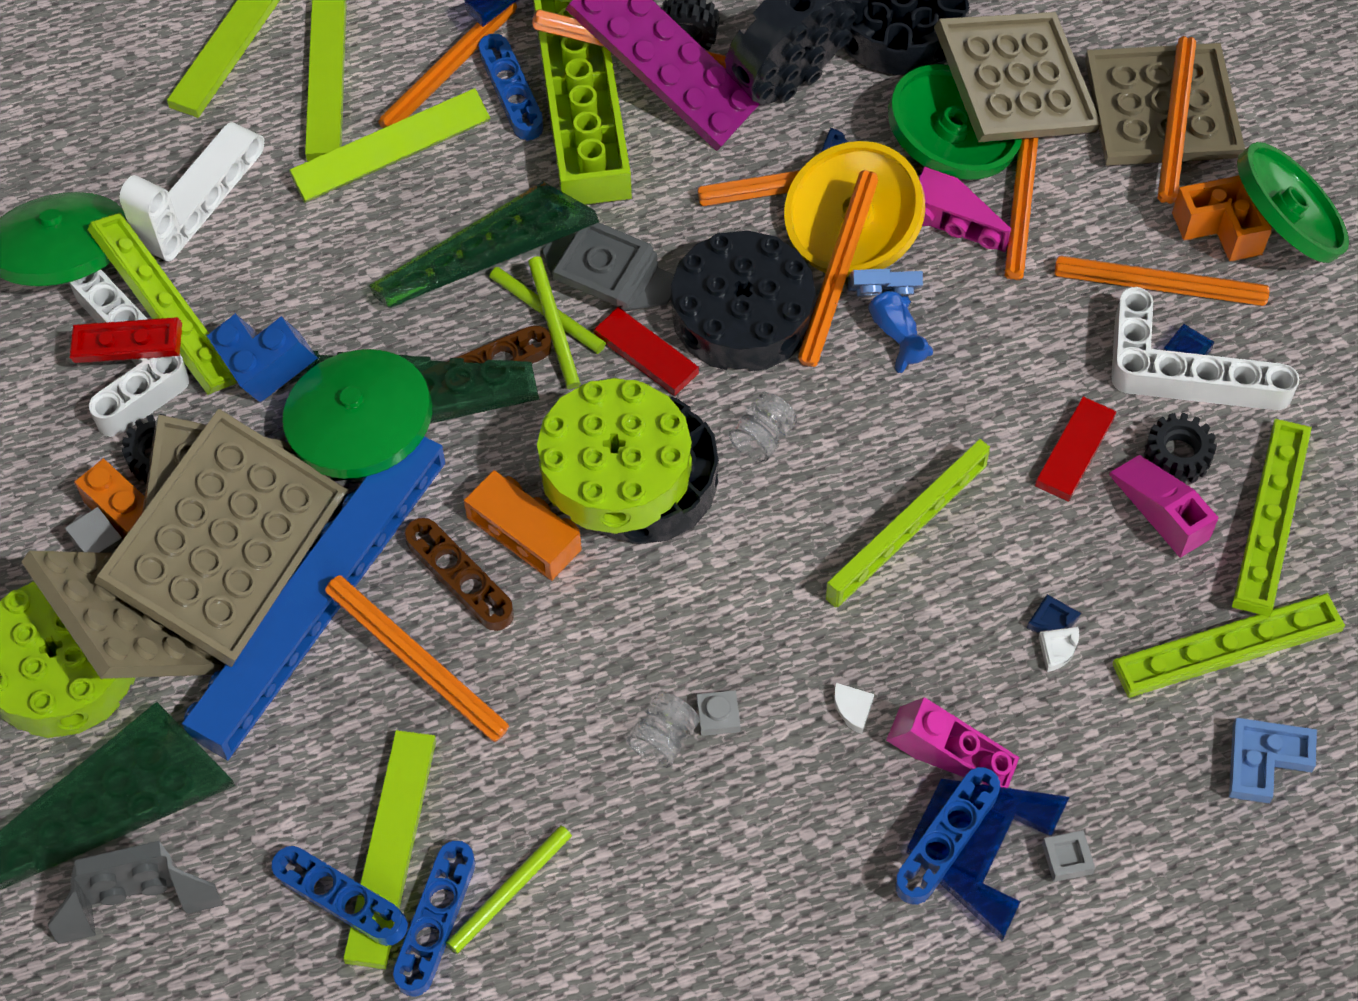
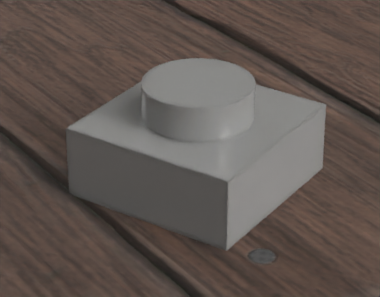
[697,690,741,736]
[1042,830,1095,882]

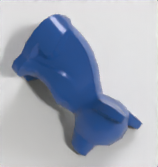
[868,291,933,373]

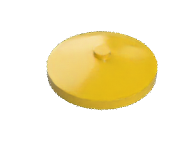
[784,141,925,277]

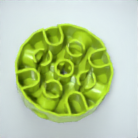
[537,378,692,534]
[0,581,135,738]

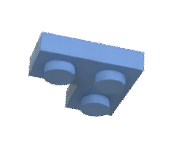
[847,269,923,297]
[1229,718,1317,804]

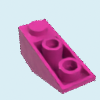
[919,167,1011,252]
[1109,455,1219,558]
[886,697,1020,793]

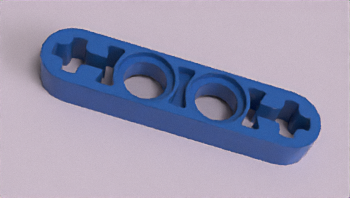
[479,33,544,140]
[895,767,1000,905]
[393,841,476,997]
[272,846,408,946]

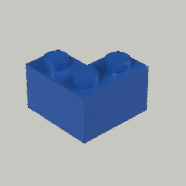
[207,313,317,402]

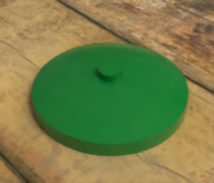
[888,64,1022,180]
[1237,142,1349,263]
[0,192,127,286]
[283,349,432,478]

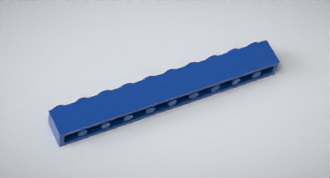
[182,436,446,761]

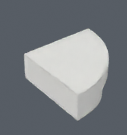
[1039,627,1079,672]
[834,683,874,734]

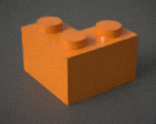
[1172,175,1272,262]

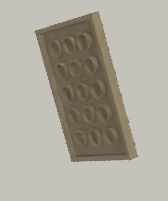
[94,409,348,667]

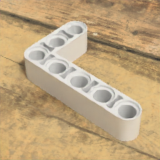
[119,122,265,262]
[69,270,189,437]
[1111,287,1300,410]

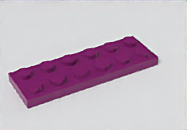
[565,0,760,151]

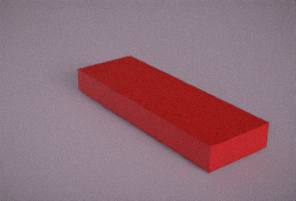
[594,307,699,396]
[69,317,182,363]
[1035,396,1117,502]

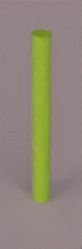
[528,256,581,389]
[490,267,606,354]
[446,825,572,954]

